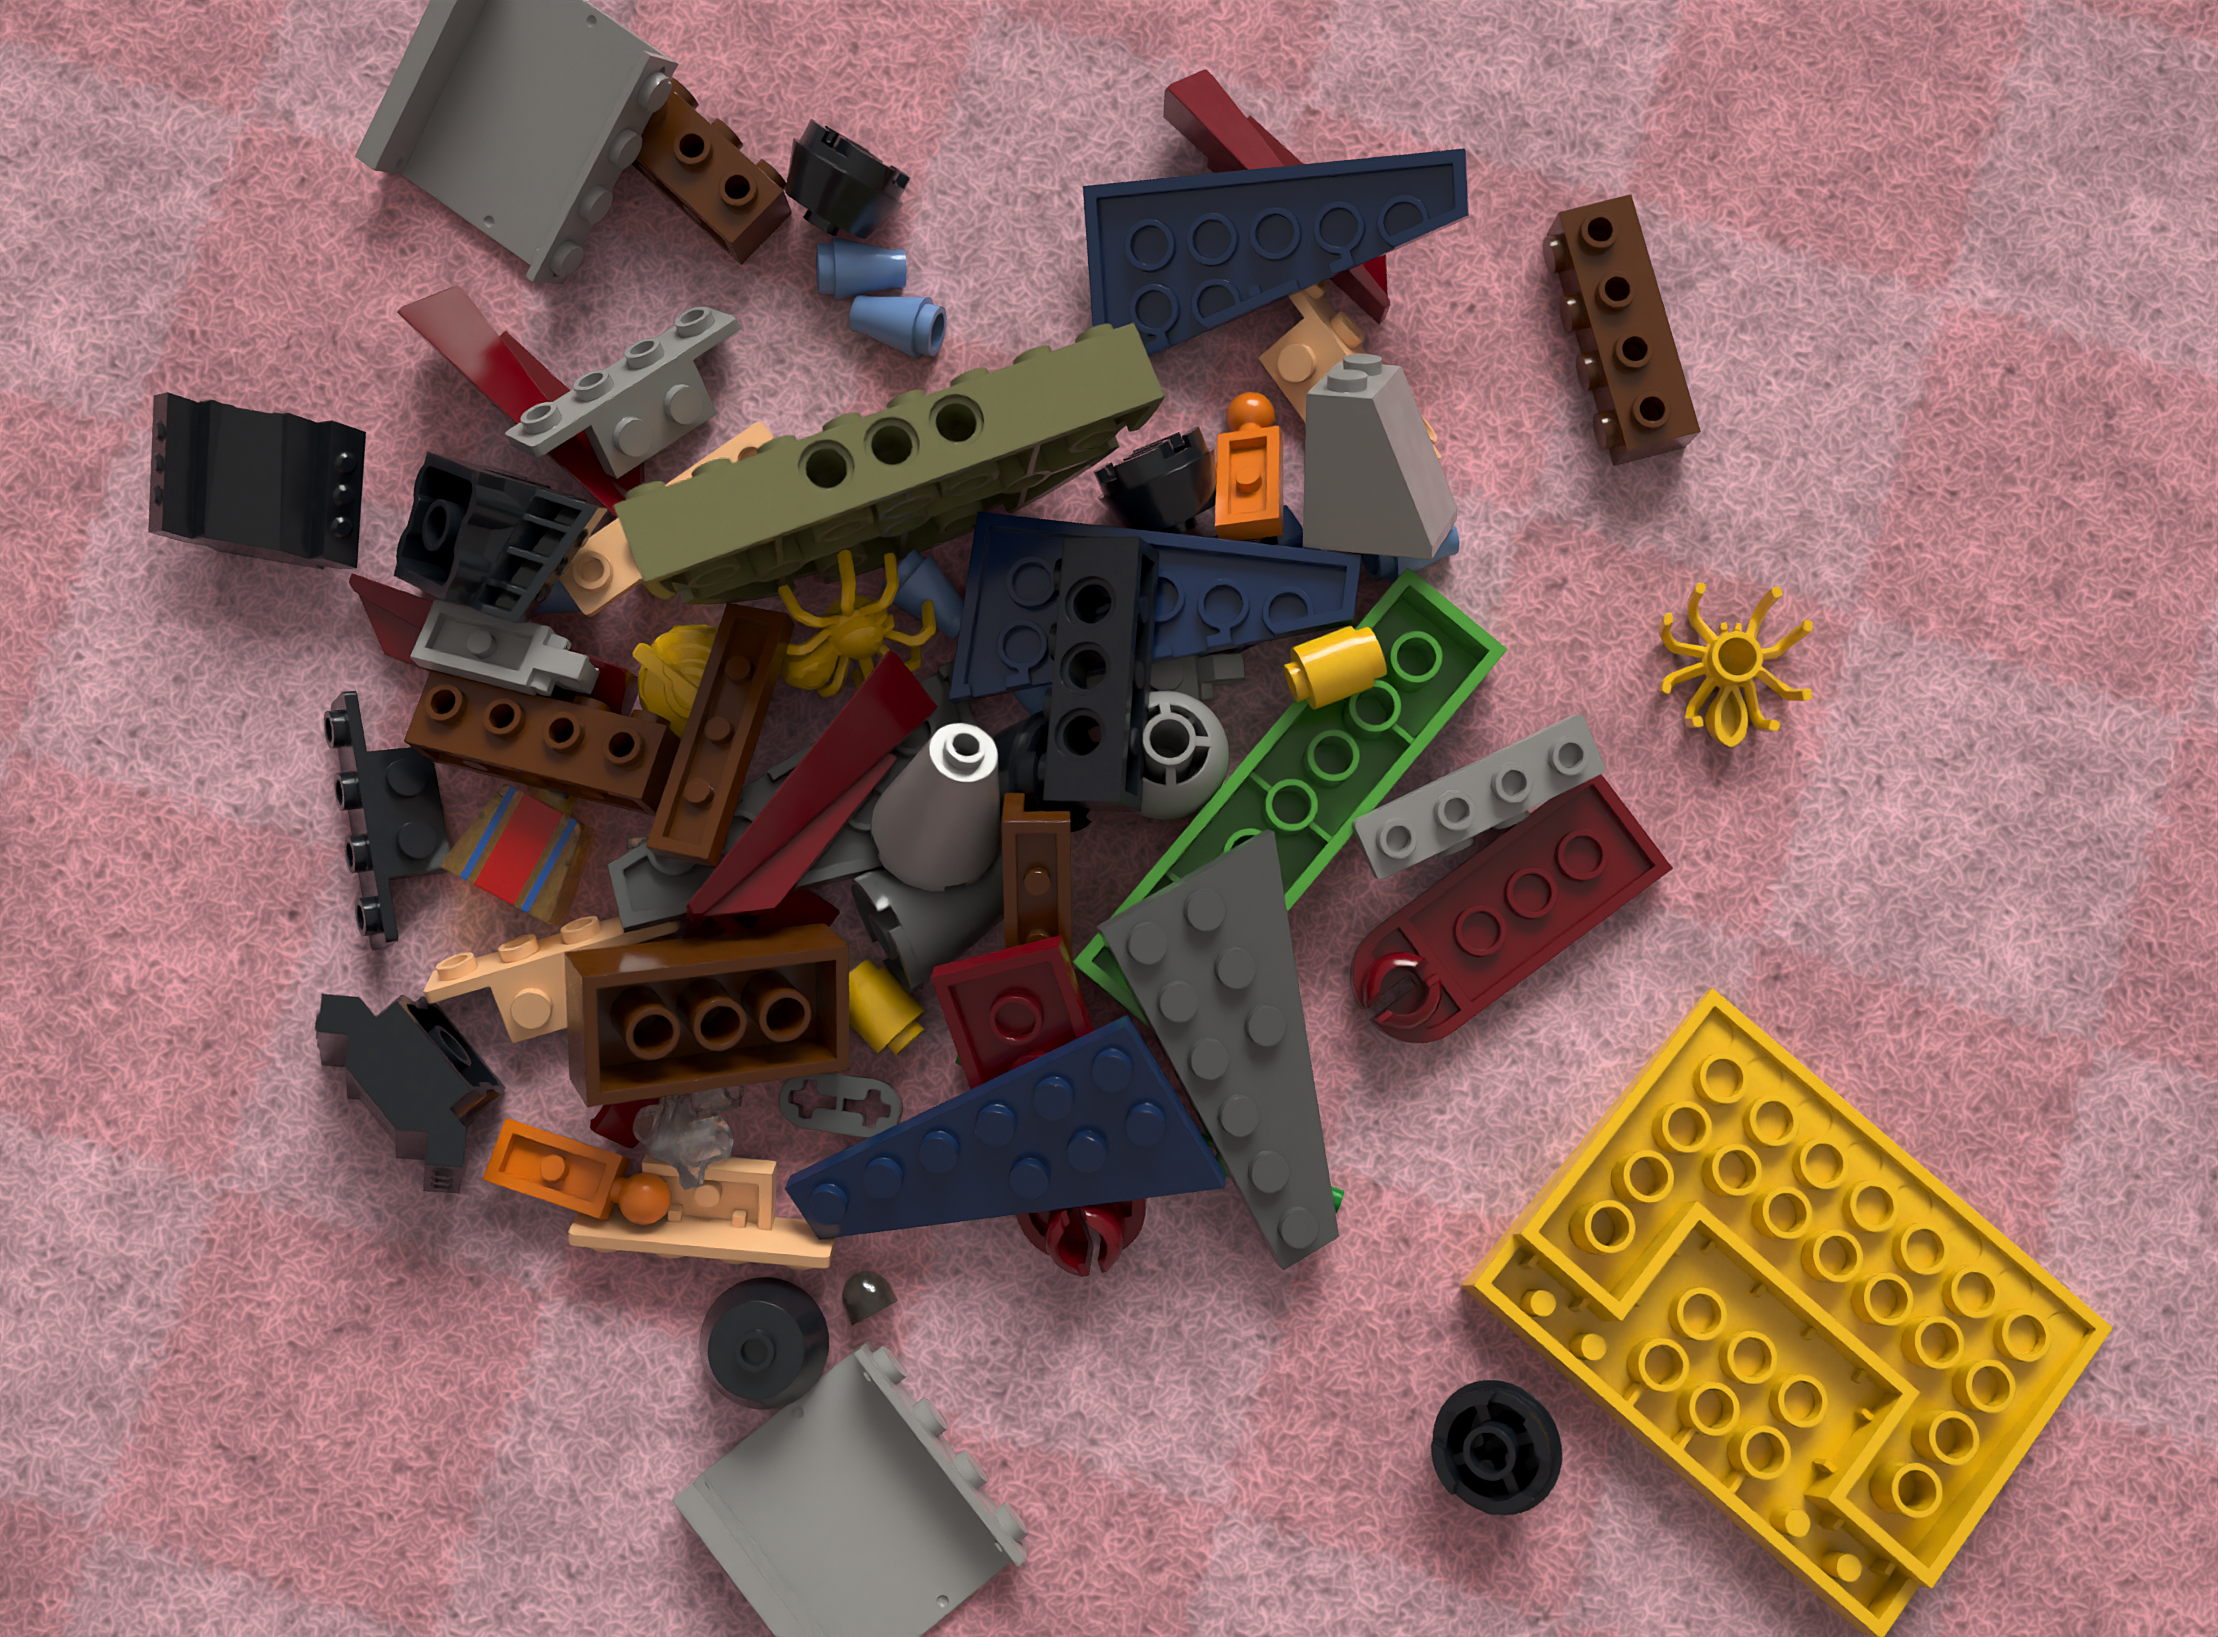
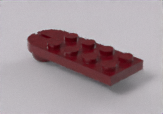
[1350,774,1673,1043]
[930,935,1147,1277]

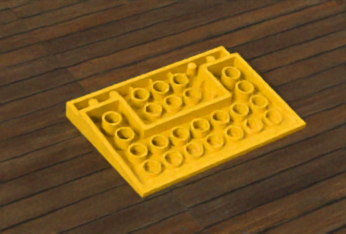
[1460,988,2113,1637]

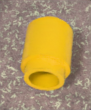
[1283,626,1387,710]
[849,959,926,1056]

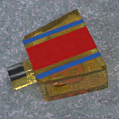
[440,783,597,927]

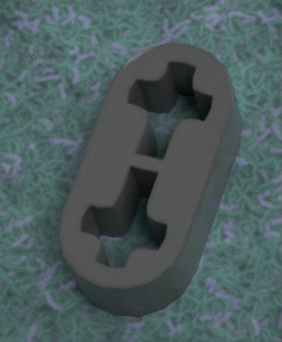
[779,1072,903,1138]

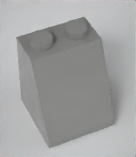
[1303,354,1458,560]

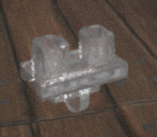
[633,1085,745,1190]

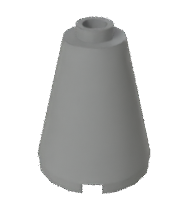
[870,723,1001,891]

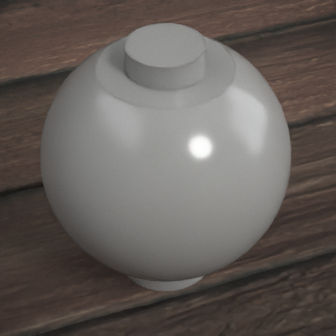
[1135,691,1229,820]

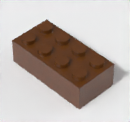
[564,923,850,1107]

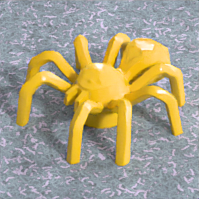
[778,549,937,698]
[1657,582,1813,747]

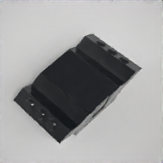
[148,392,366,570]
[393,451,608,624]
[315,994,506,1194]

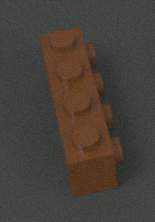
[631,77,792,265]
[1543,194,1701,466]
[404,670,681,817]

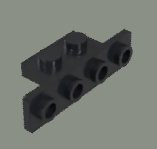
[324,691,453,951]

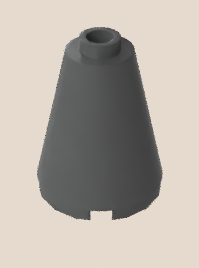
[851,839,1004,994]

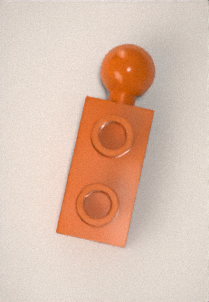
[1215,392,1283,541]
[482,1118,671,1225]

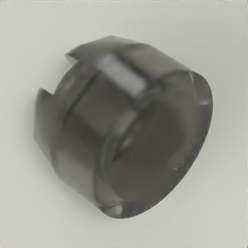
[841,1271,898,1326]

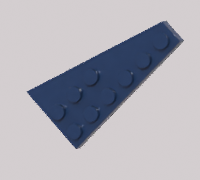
[1083,148,1469,358]
[949,512,1362,704]
[784,1015,1225,1240]

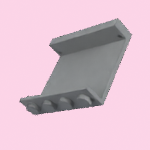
[355,0,679,284]
[672,1339,1029,1637]

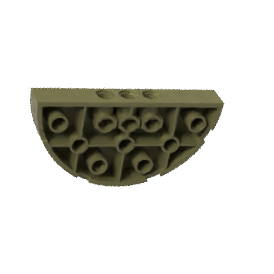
[614,323,1165,605]

